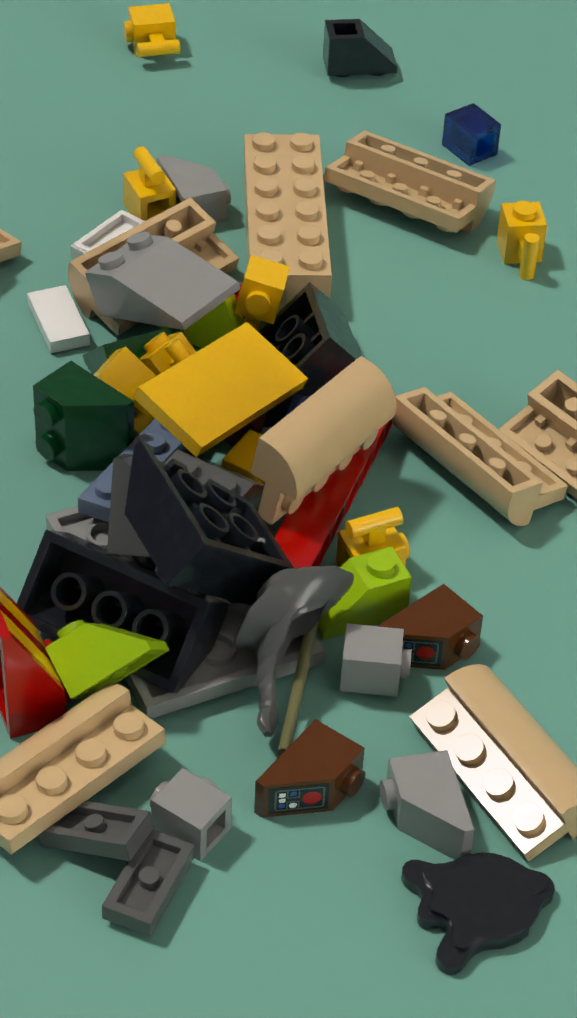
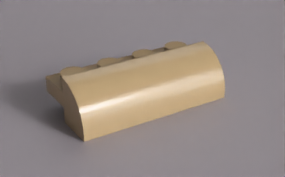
[323,130,496,233]
[68,197,239,336]
[250,356,397,525]
[499,369,577,499]
[391,387,568,526]
[409,664,577,862]
[0,683,166,855]

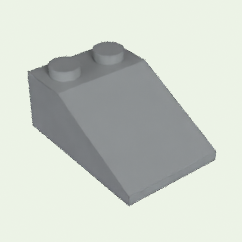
[85,232,240,330]

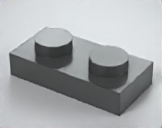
[39,801,155,861]
[102,829,195,936]

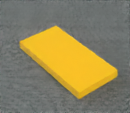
[133,322,308,457]

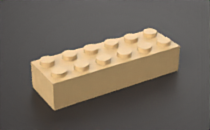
[243,132,332,313]

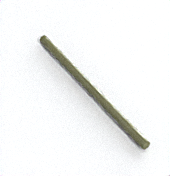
[278,623,318,755]

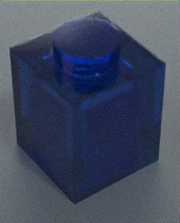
[442,103,501,166]

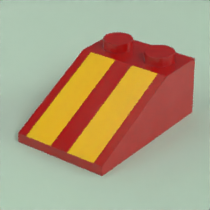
[0,587,72,739]

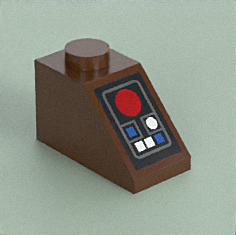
[377,584,483,670]
[254,719,366,818]

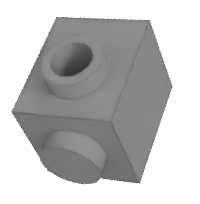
[340,623,412,697]
[150,767,232,861]

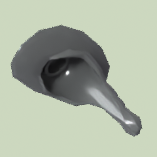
[234,566,354,737]

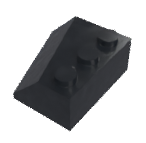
[259,282,361,428]
[124,440,294,606]

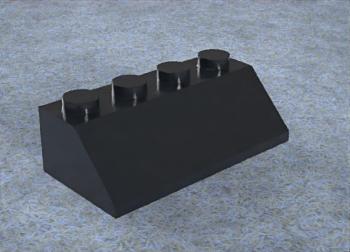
[17,529,231,693]

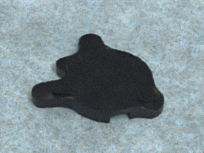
[401,852,555,975]

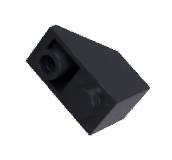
[323,19,398,77]

